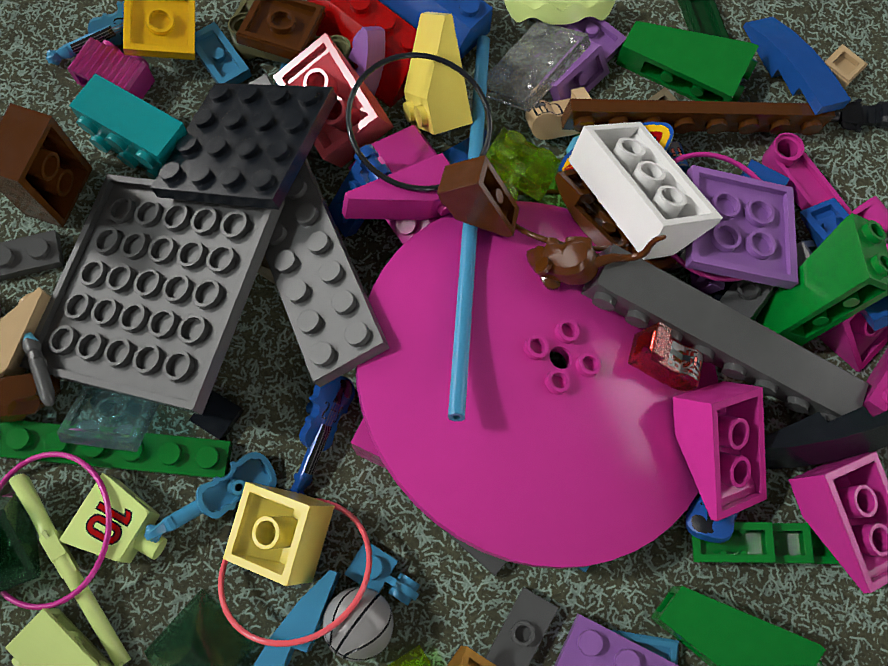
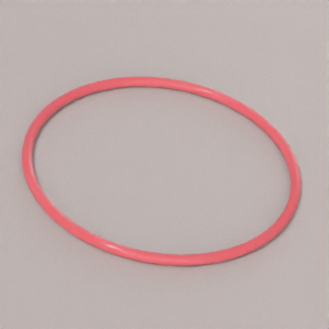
[218,498,372,647]

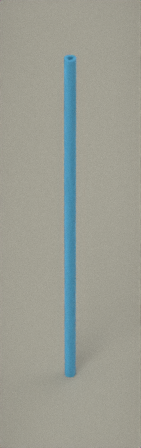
[448,35,490,421]

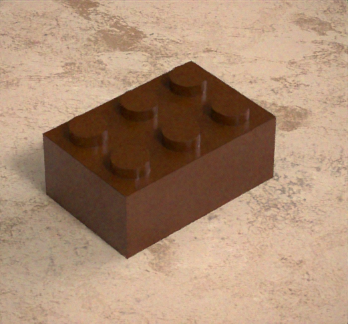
[0,103,93,227]

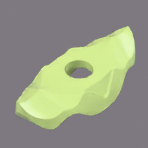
[504,0,616,25]

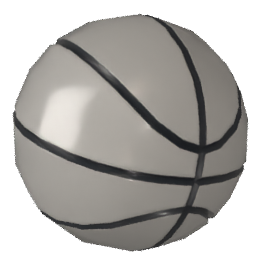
[322,587,394,662]

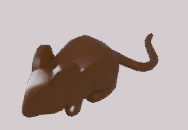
[526,235,666,290]

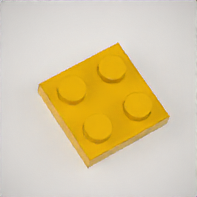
[123,0,195,60]

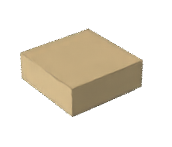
[825,44,868,89]

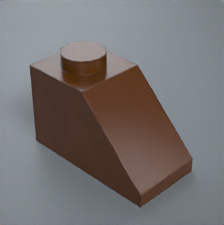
[437,155,520,237]

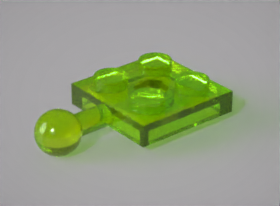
[486,127,562,202]

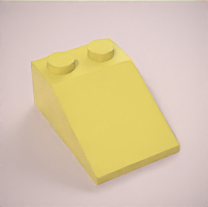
[403,12,473,135]

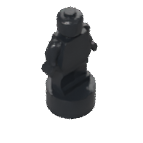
[828,99,888,132]

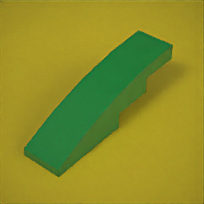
[691,522,840,564]

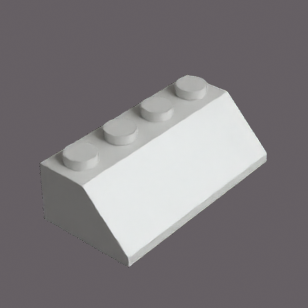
[568,122,723,260]

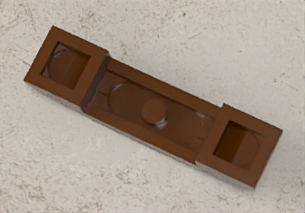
[554,169,677,271]

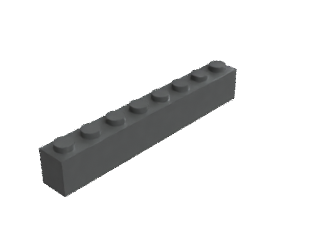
[581,244,869,422]

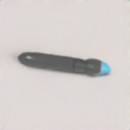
[22,332,56,407]

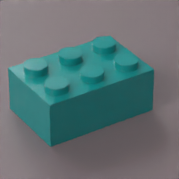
[69,73,188,180]

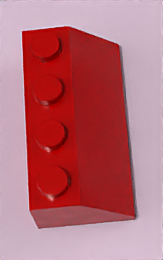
[307,0,417,108]

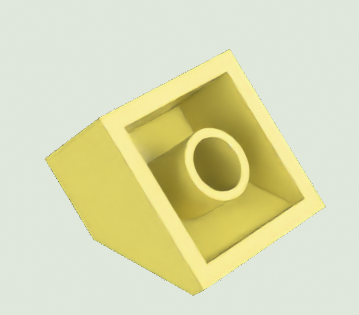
[223,482,335,586]

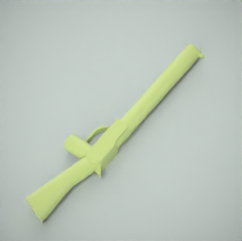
[9,474,131,666]

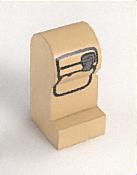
[525,87,592,140]

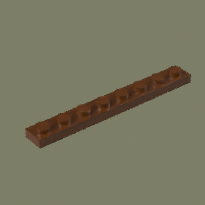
[561,98,836,136]

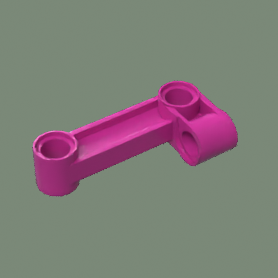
[762,133,888,233]

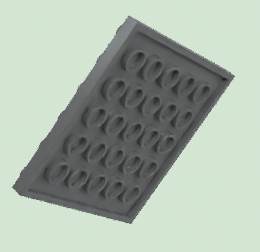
[19,174,285,415]

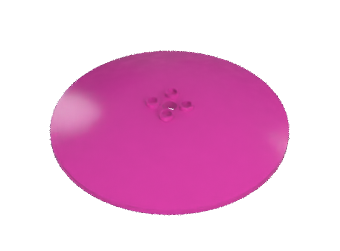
[355,201,718,569]

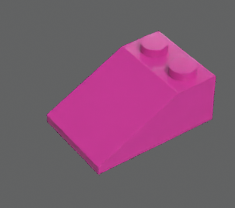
[673,381,767,521]
[789,451,888,593]

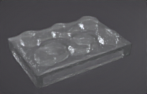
[486,21,591,112]

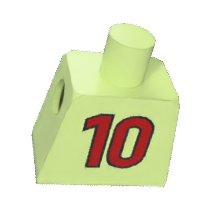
[59,473,167,563]

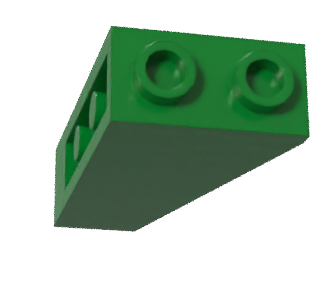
[616,21,759,102]
[757,213,888,346]
[650,586,826,666]

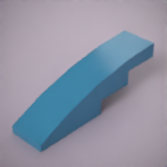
[253,570,341,666]

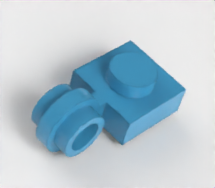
[344,543,420,606]

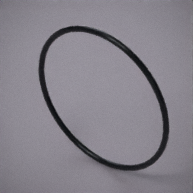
[345,52,492,192]

